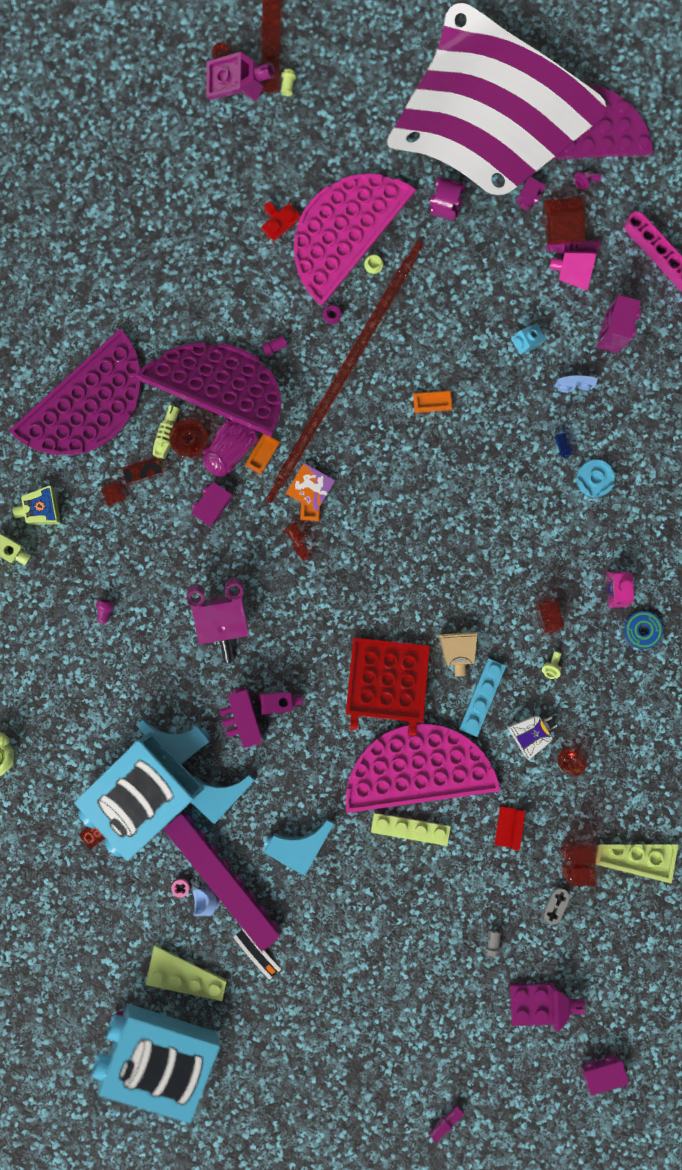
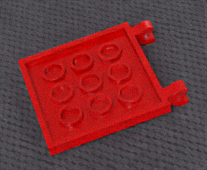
[345,638,430,736]

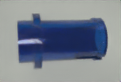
[554,433,573,459]

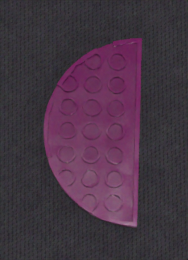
[551,83,653,160]
[9,328,141,456]
[137,342,281,437]

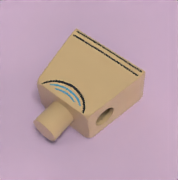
[439,632,477,677]

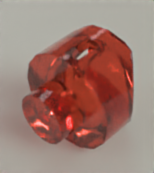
[557,749,587,777]

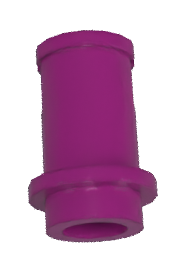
[262,336,287,356]

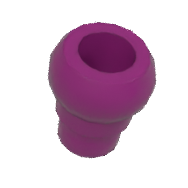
[96,599,114,624]

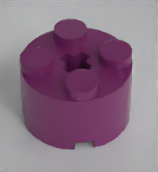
[430,177,466,221]

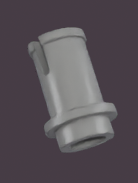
[485,931,501,957]

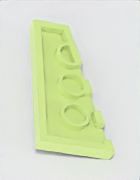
[594,844,679,883]
[146,944,227,1001]

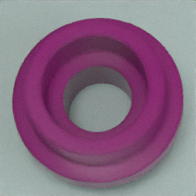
[323,305,342,324]

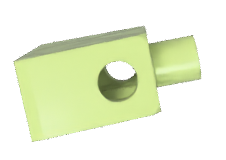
[0,533,31,566]

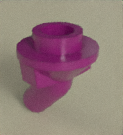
[574,172,601,190]

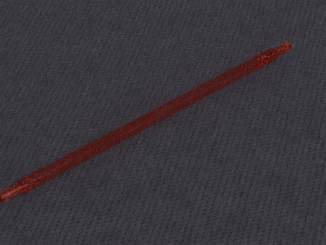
[265,242,423,504]

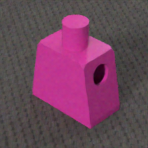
[549,251,596,290]

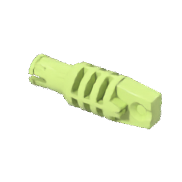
[153,406,180,459]

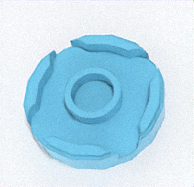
[576,459,615,497]

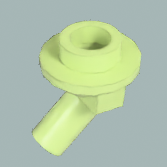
[542,651,562,679]

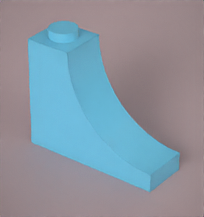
[137,719,211,764]
[191,774,255,824]
[263,818,334,876]

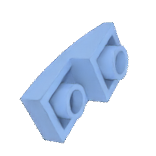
[554,375,598,393]

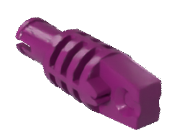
[546,237,600,254]

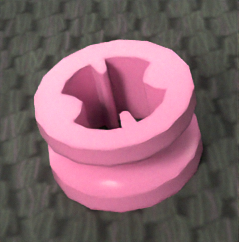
[171,878,190,898]

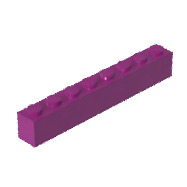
[163,812,281,952]

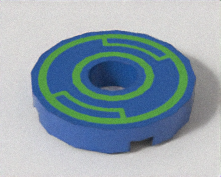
[624,611,663,649]

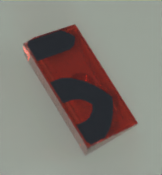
[122,457,164,486]

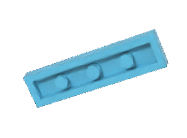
[459,658,506,737]

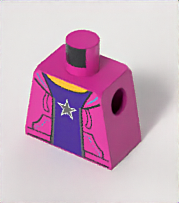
[607,571,634,608]

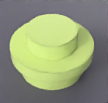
[364,255,383,274]

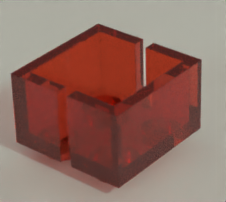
[561,840,596,887]

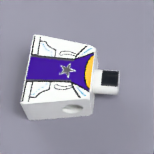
[507,715,557,760]

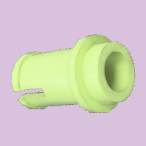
[280,69,296,96]

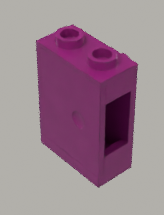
[220,687,265,748]

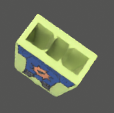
[13,486,61,525]

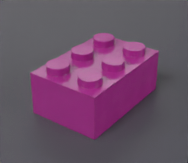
[596,295,642,353]

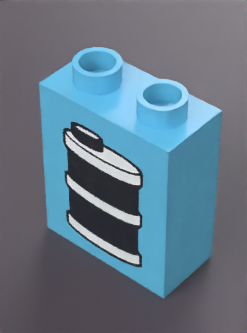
[74,732,204,861]
[91,1004,220,1124]

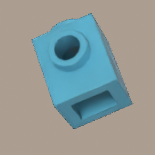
[511,324,546,355]

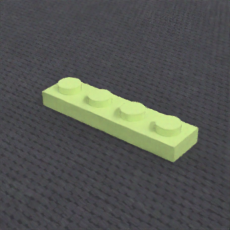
[371,812,451,846]

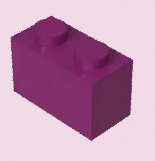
[191,482,233,528]
[580,1054,629,1096]

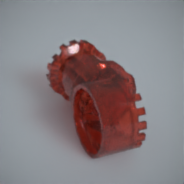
[282,521,312,562]

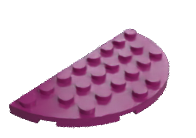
[294,174,416,307]
[346,724,500,813]

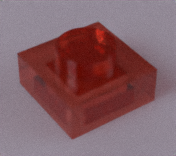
[101,482,126,507]

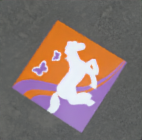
[286,463,335,512]

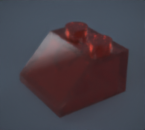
[541,197,585,244]

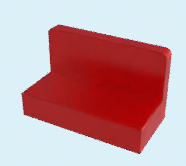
[494,806,525,851]

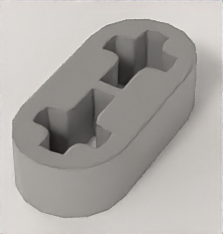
[542,887,569,925]

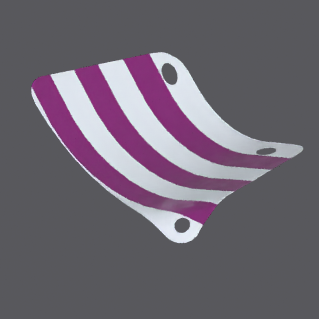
[387,3,606,195]

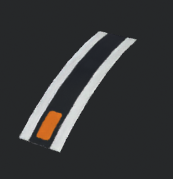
[233,929,281,980]

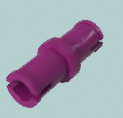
[428,1104,465,1143]

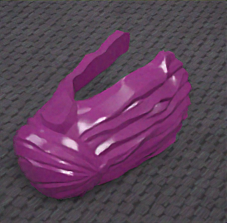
[203,418,259,477]

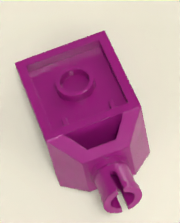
[206,52,275,101]
[510,983,585,1032]

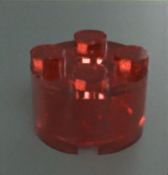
[169,419,210,461]

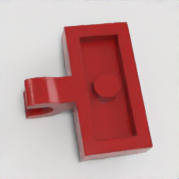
[261,201,301,243]

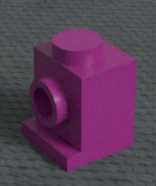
[516,177,546,210]

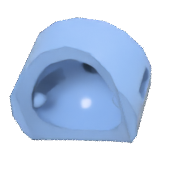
[193,889,219,916]

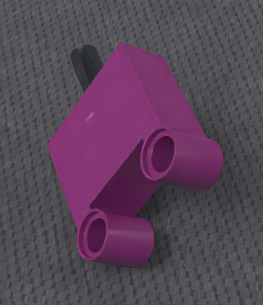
[186,577,249,664]

